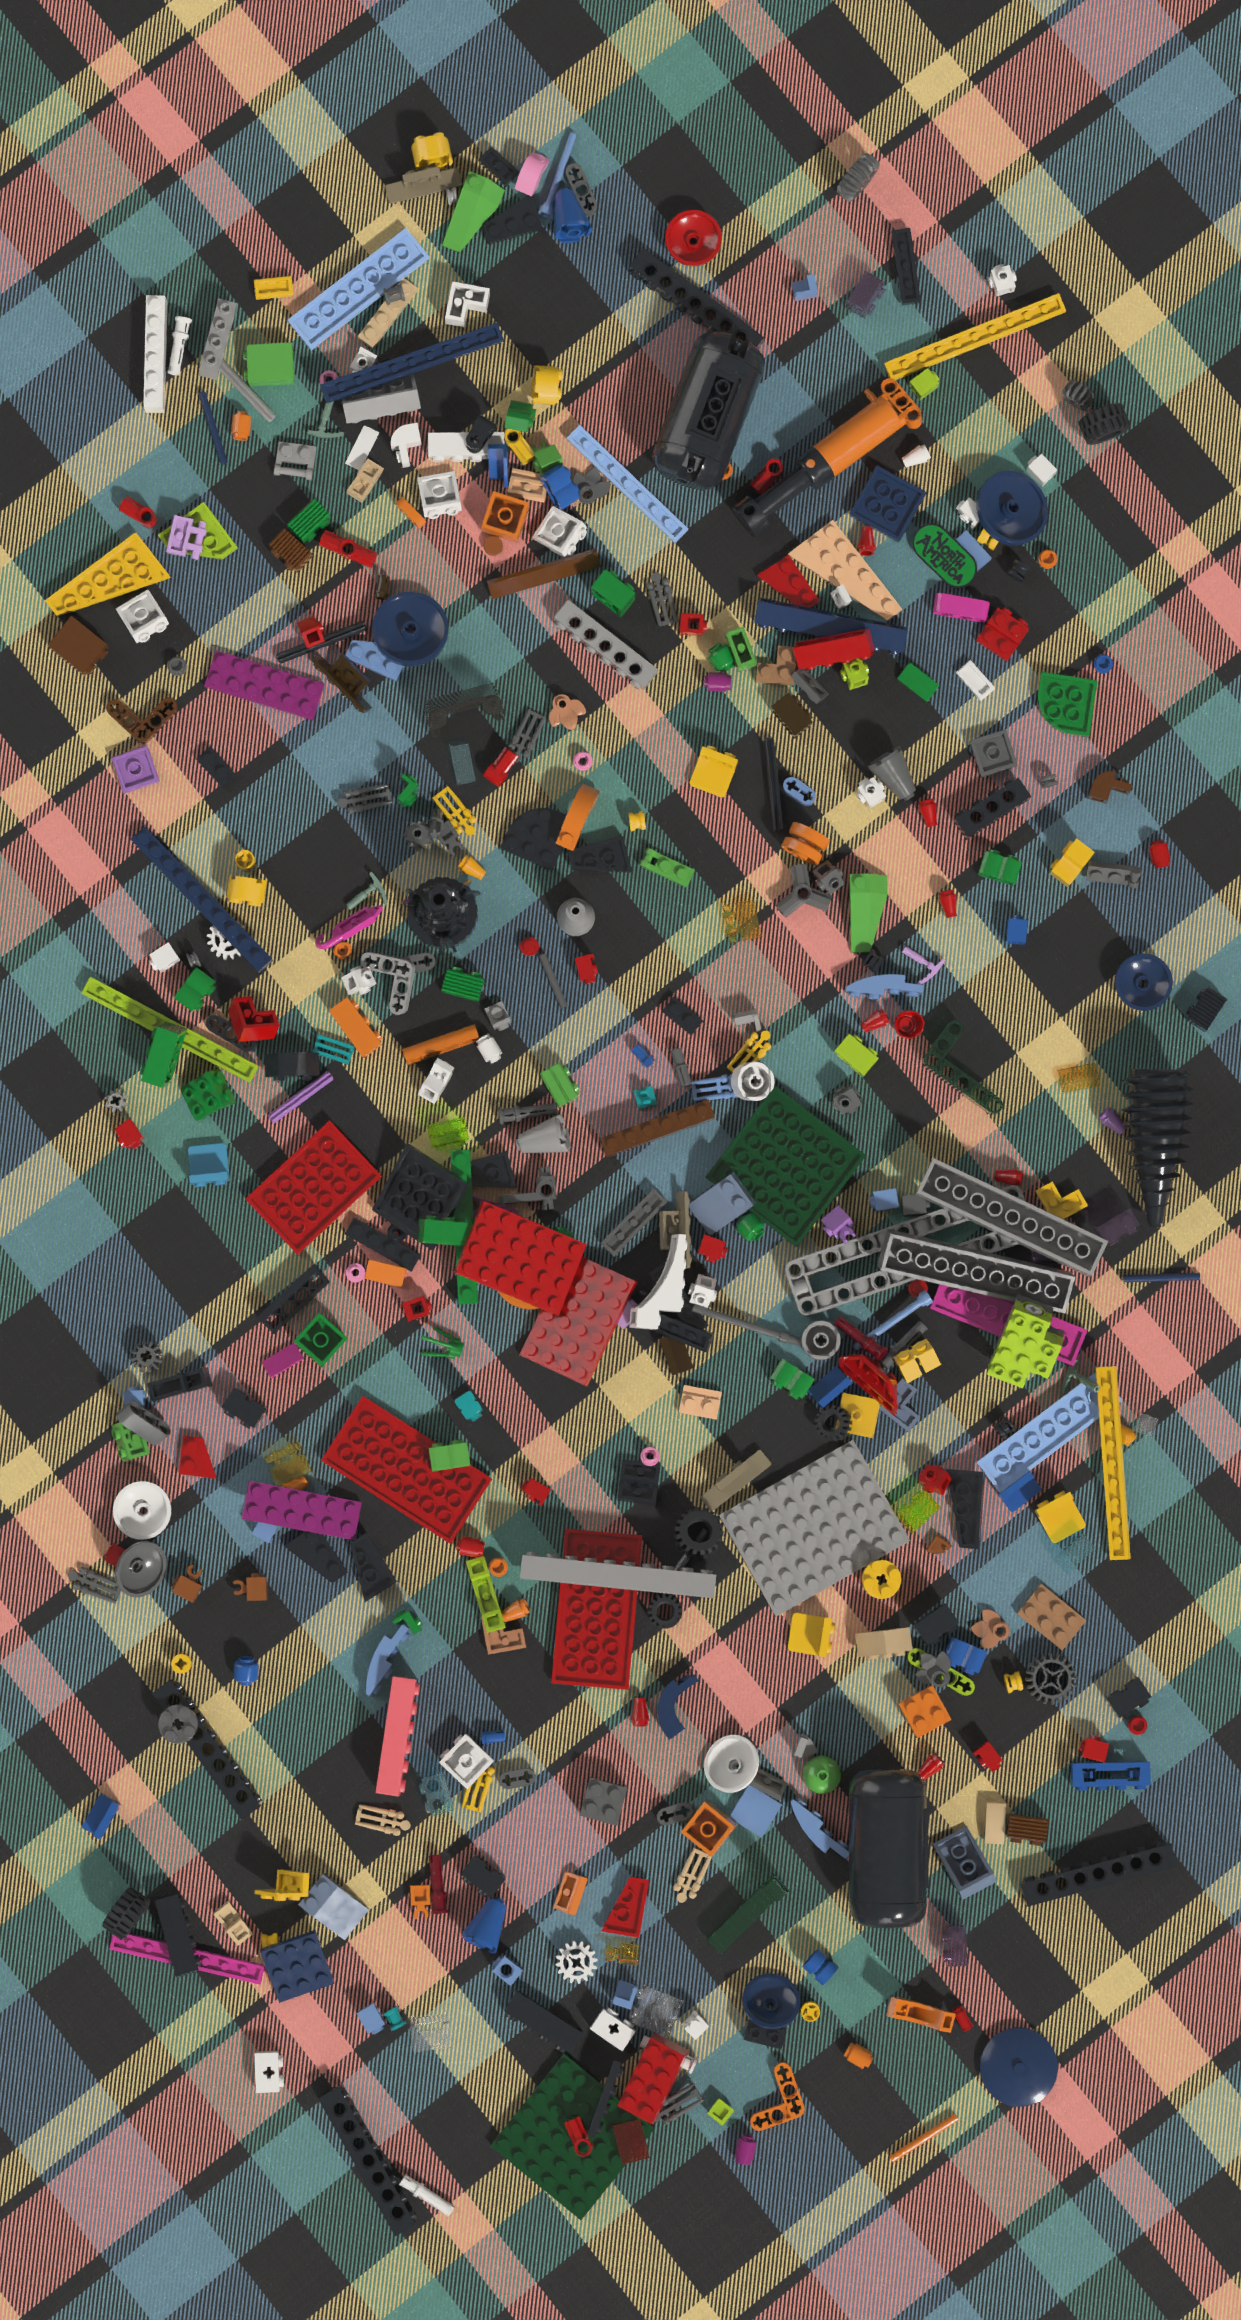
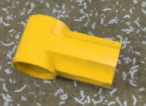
[504,429,534,466]

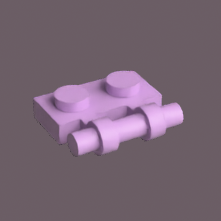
[166,515,207,560]

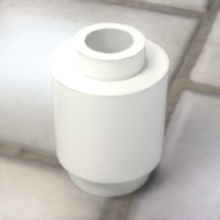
[476,1034,502,1064]

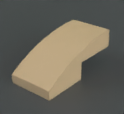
[346,459,384,503]
[984,1801,1006,1844]
[213,1900,253,1946]

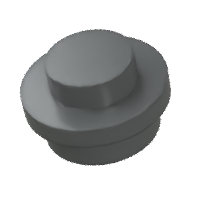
[168,657,187,676]

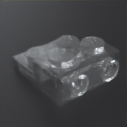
[629,1985,683,2037]

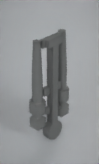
[646,572,678,626]
[508,709,546,762]
[337,784,392,814]
[68,1567,121,1604]
[654,2083,704,2125]

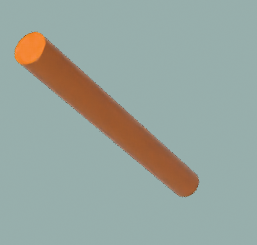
[889,2114,959,2163]

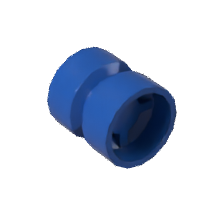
[802,1948,839,1986]

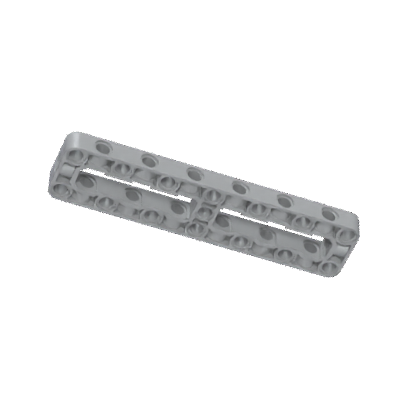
[785,1185,1025,1316]

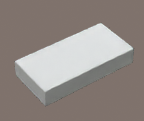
[956,660,995,701]

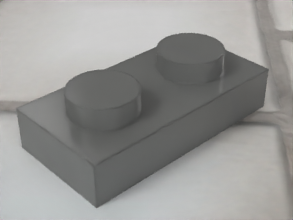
[791,668,829,704]
[749,1768,788,1800]

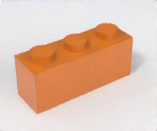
[329,997,382,1059]

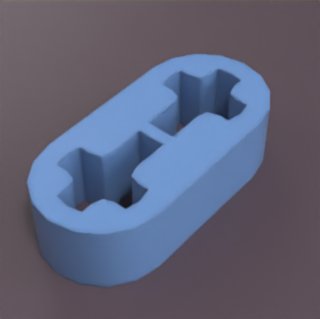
[783,777,816,806]

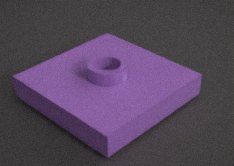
[111,745,160,794]

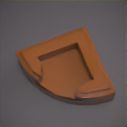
[926,1534,952,1554]

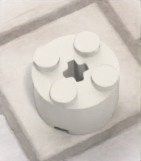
[731,1062,774,1101]

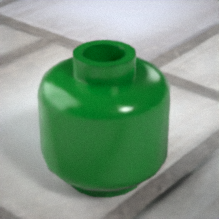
[707,643,735,672]
[736,1213,765,1241]

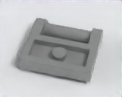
[274,441,317,480]

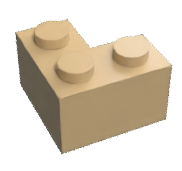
[855,1627,912,1660]

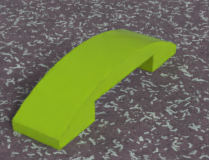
[466,1556,506,1633]

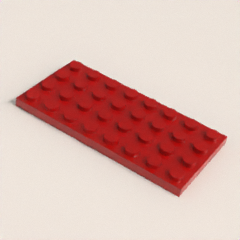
[321,1396,492,1544]
[551,1528,642,1690]

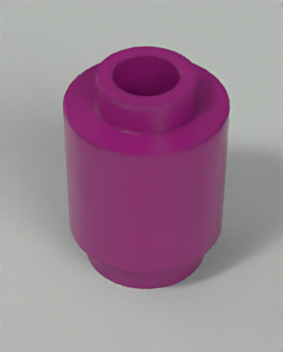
[704,672,732,692]
[734,2134,757,2165]

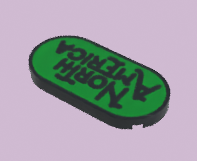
[912,523,978,588]

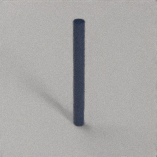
[198,391,228,465]
[1123,1273,1200,1283]

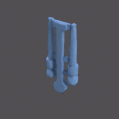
[691,1074,737,1102]

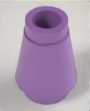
[1098,1107,1127,1135]

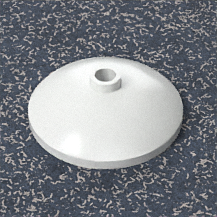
[113,1481,171,1540]
[704,1735,759,1793]

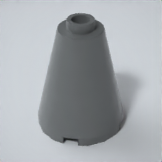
[867,746,916,801]

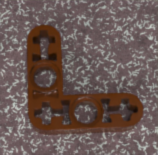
[106,697,178,744]

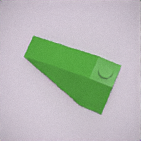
[442,171,505,253]
[849,873,888,953]

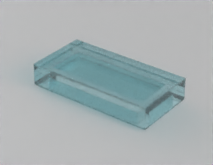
[450,744,476,785]

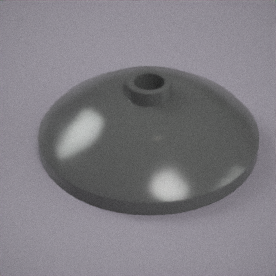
[115,1541,167,1597]

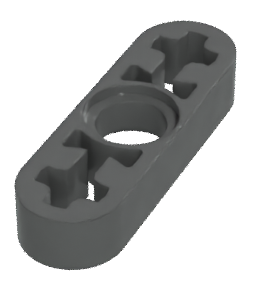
[566,163,597,217]

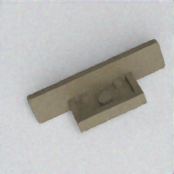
[385,165,462,204]
[659,1191,692,1268]
[700,1450,771,1511]

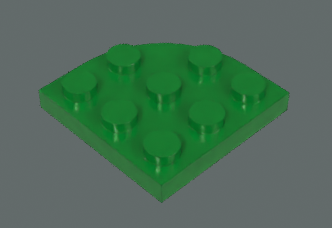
[1038,672,1098,738]

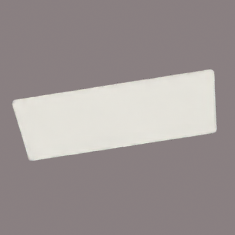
[345,425,379,470]

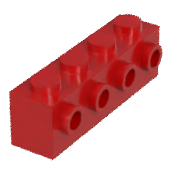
[793,628,875,670]

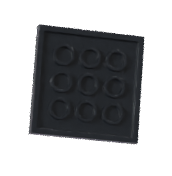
[372,1144,469,1250]

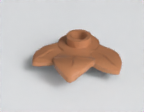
[549,694,586,730]
[971,1610,1010,1649]

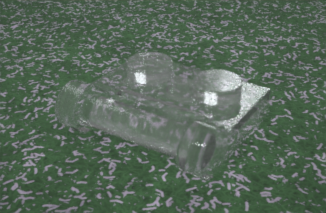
[409,2012,453,2052]

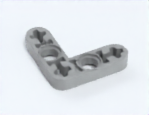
[360,952,415,1015]

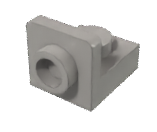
[485,1001,512,1031]

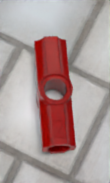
[319,530,378,569]

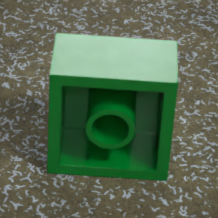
[591,569,635,618]
[293,1313,348,1368]

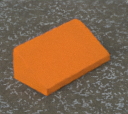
[365,1259,407,1288]
[553,1871,588,1915]

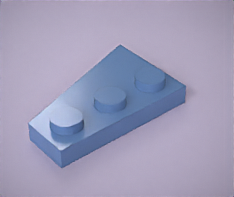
[345,640,404,682]

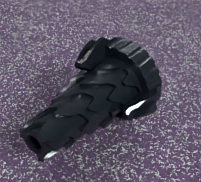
[400,877,481,955]

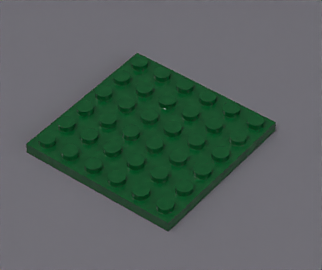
[705,1086,867,1247]
[490,2054,655,2220]

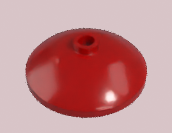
[665,210,722,266]

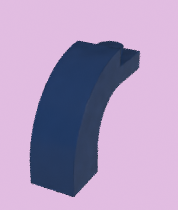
[657,1673,698,1740]

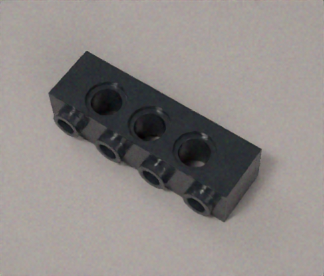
[954,778,1031,840]

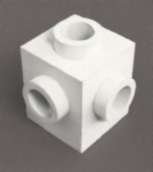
[988,264,1017,296]
[856,777,886,809]
[341,966,376,995]
[688,1274,717,1308]

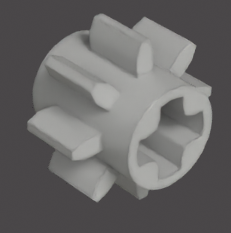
[105,1089,129,1113]

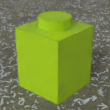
[909,368,939,401]

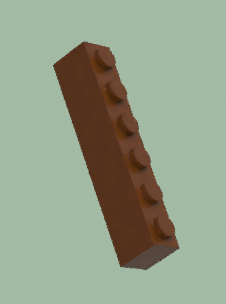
[600,1099,715,1158]

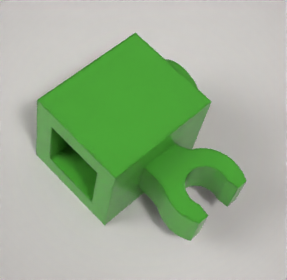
[532,441,563,475]

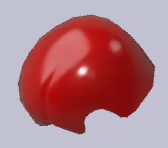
[894,1010,925,1039]

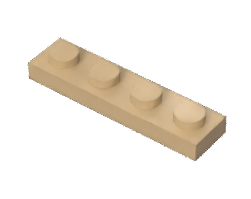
[358,278,418,349]

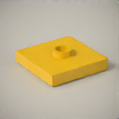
[835,1393,880,1438]

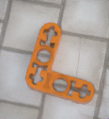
[750,2062,805,2131]

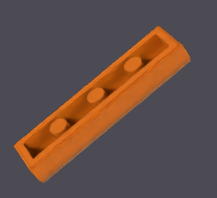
[402,1024,479,1065]

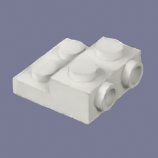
[417,471,462,519]
[532,506,587,558]
[116,590,169,643]
[439,1734,494,1789]

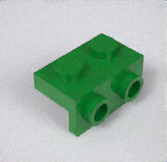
[397,774,419,809]
[392,1610,423,1635]

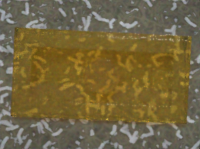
[1058,1063,1100,1093]

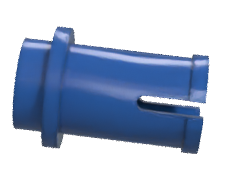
[631,1043,655,1068]
[481,1729,505,1745]

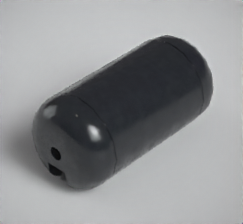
[652,331,765,491]
[849,1768,929,1928]

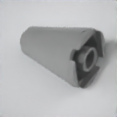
[557,898,595,936]
[516,1114,571,1153]

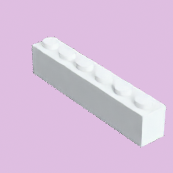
[144,295,167,413]

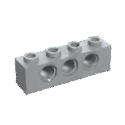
[199,298,237,380]

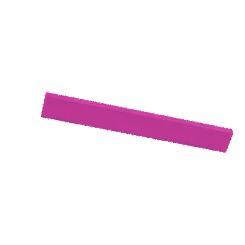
[109,1933,265,1985]

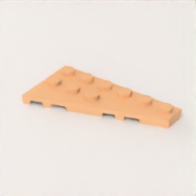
[788,520,902,622]

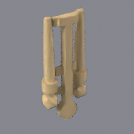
[355,1804,411,1836]
[673,1848,712,1903]

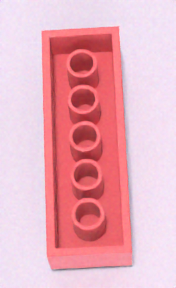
[376,1676,420,1796]

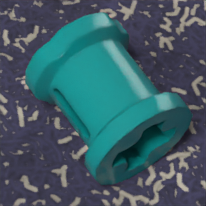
[383,2006,407,2031]

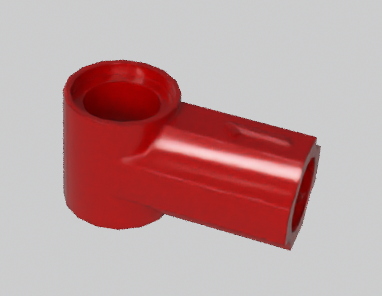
[749,459,783,495]
[119,496,157,528]
[483,747,519,788]
[564,2116,593,2157]

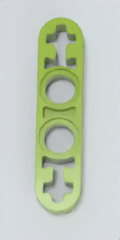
[907,1648,975,1696]

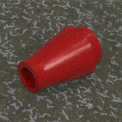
[857,526,876,556]
[918,798,938,828]
[938,889,957,918]
[860,1008,890,1033]
[994,1168,1023,1186]
[631,1698,650,1727]
[917,1753,945,1781]

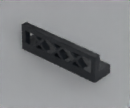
[257,1264,330,1334]

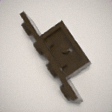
[311,654,372,713]

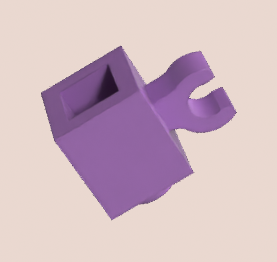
[821,1205,856,1244]

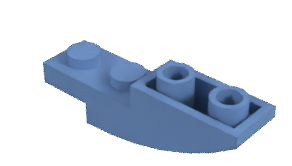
[845,974,924,1000]
[366,1624,410,1696]
[790,1798,849,1859]

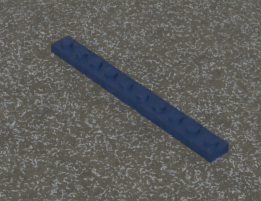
[320,323,504,404]
[131,826,273,973]

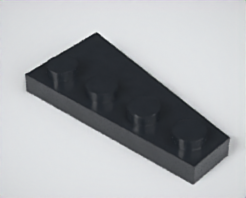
[946,1469,985,1549]

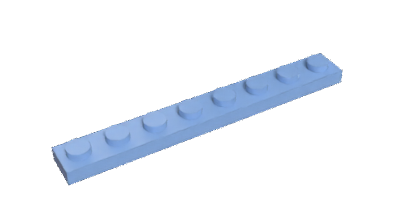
[566,425,688,543]

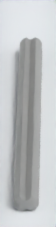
[220,360,276,422]

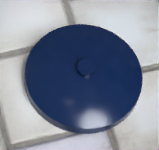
[976,471,1048,546]
[372,592,448,667]
[979,2027,1058,2107]

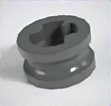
[1040,774,1059,789]
[186,950,201,969]

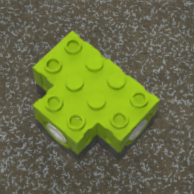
[987,1294,1064,1388]

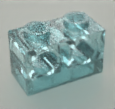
[419,1772,455,1817]

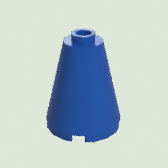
[554,188,592,243]
[460,1896,507,1954]

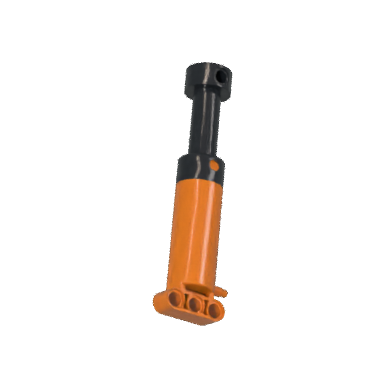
[732,378,922,537]

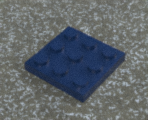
[849,466,927,543]
[260,1930,335,2003]

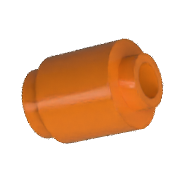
[231,412,251,441]
[844,2042,874,2069]

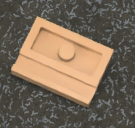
[507,468,547,503]
[679,1385,722,1420]

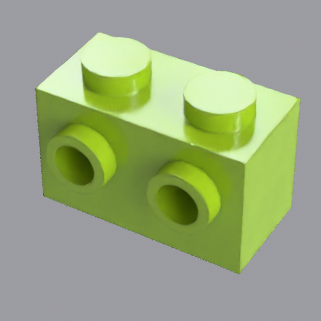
[834,1034,879,1078]

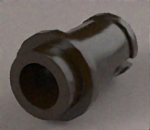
[374,575,390,600]

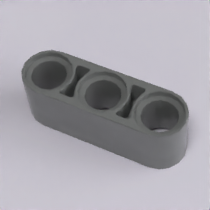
[116,1401,171,1445]

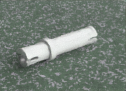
[399,2174,455,2216]

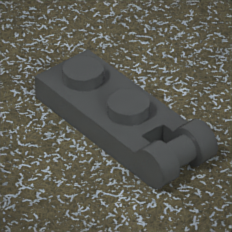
[1086,861,1142,888]

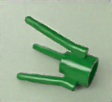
[421,1327,464,1359]

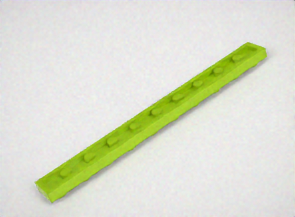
[81,977,259,1083]

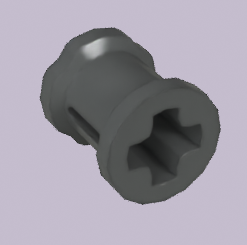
[383,284,406,305]

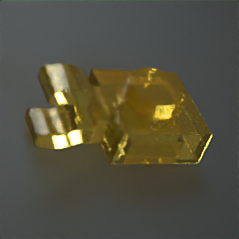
[605,1943,640,1965]

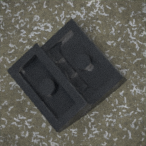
[617,1459,661,1505]

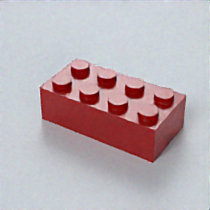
[617,2033,689,2124]

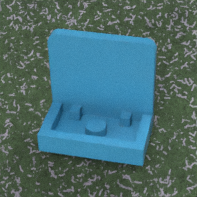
[188,1143,230,1188]

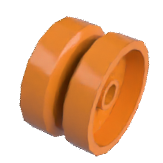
[781,822,830,865]

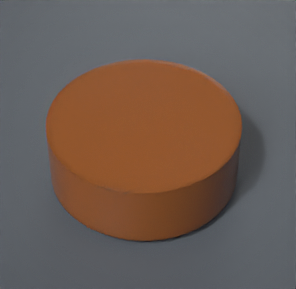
[484,536,503,556]

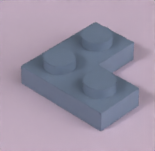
[879,1378,920,1432]

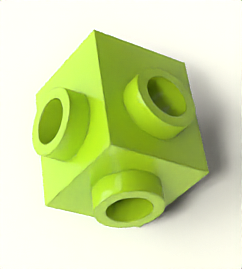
[840,658,869,690]

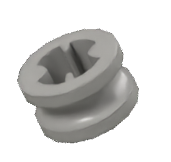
[446,187,458,205]

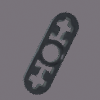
[206,1015,257,1052]

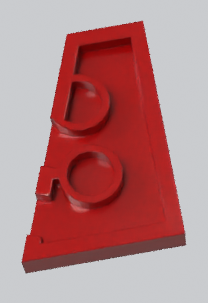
[757,555,820,608]
[601,1876,649,1938]

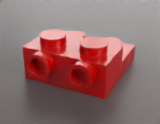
[976,607,1029,662]

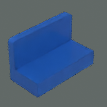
[488,444,508,488]
[808,1367,852,1408]
[998,1471,1042,1512]
[82,1794,121,1840]

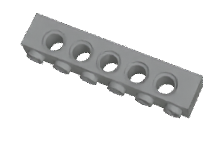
[554,600,658,690]

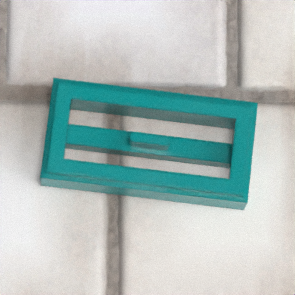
[312,1034,355,1065]

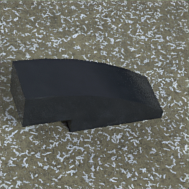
[147,1367,213,1402]

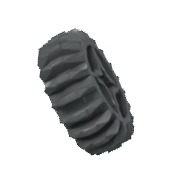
[837,153,880,202]
[1025,1652,1078,1705]

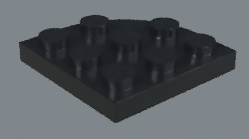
[500,808,566,871]

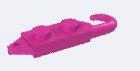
[315,905,383,950]

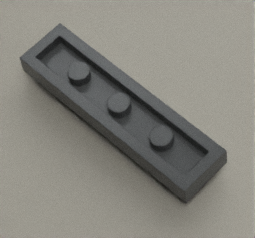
[600,1189,668,1257]

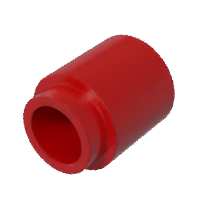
[1148,840,1171,869]
[456,1536,485,1558]

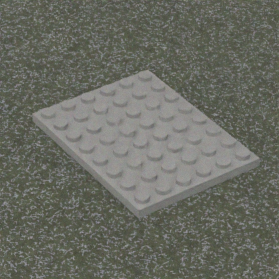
[719,1440,910,1617]

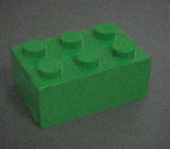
[140,1021,187,1088]

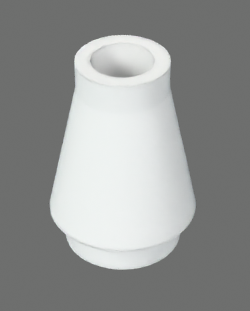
[902,444,931,468]

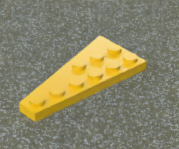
[45,532,171,617]

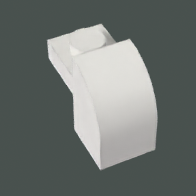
[391,423,422,468]
[418,1058,454,1104]

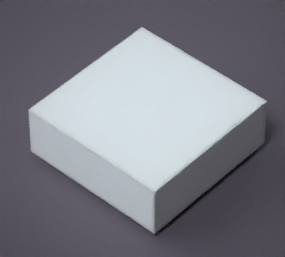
[831,585,852,610]

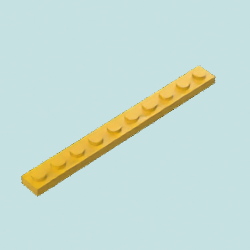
[884,293,1066,380]
[1096,1366,1131,1560]

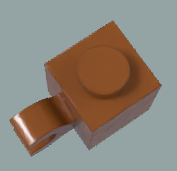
[171,1564,203,1603]
[233,1573,268,1601]

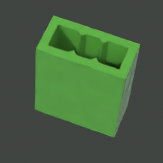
[243,343,295,387]

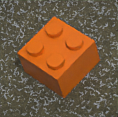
[481,491,530,543]
[897,1685,952,1738]
[681,1800,738,1857]

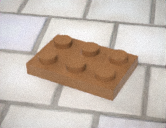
[1017,1584,1086,1650]

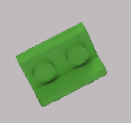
[111,1422,150,1462]

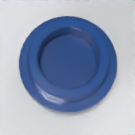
[1094,654,1113,674]

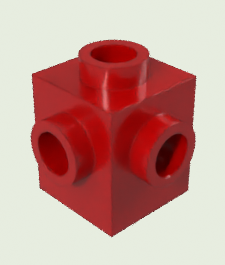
[918,1464,951,1496]

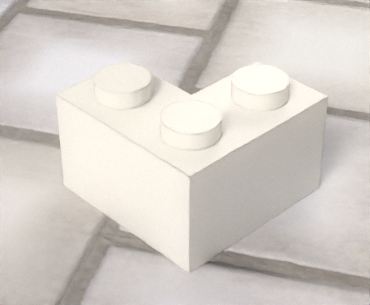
[445,281,490,327]

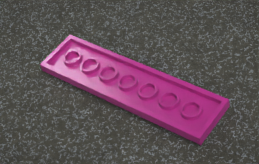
[930,1284,1087,1366]

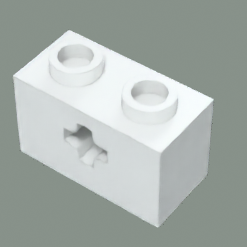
[590,2008,635,2051]
[254,2050,284,2093]

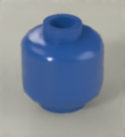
[233,1656,259,1686]

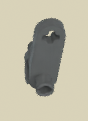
[499,1167,557,1210]

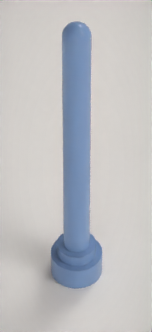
[538,132,576,218]
[853,1289,933,1350]

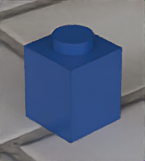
[1005,916,1028,945]

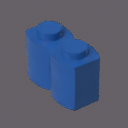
[540,465,580,510]
[945,1637,987,1675]

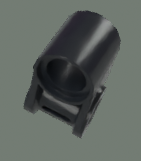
[466,415,497,454]

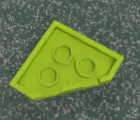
[158,502,238,560]

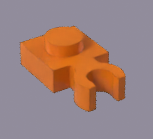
[410,1885,431,1919]

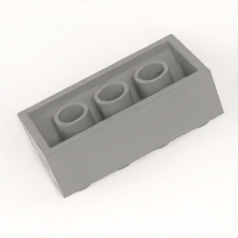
[342,373,421,423]

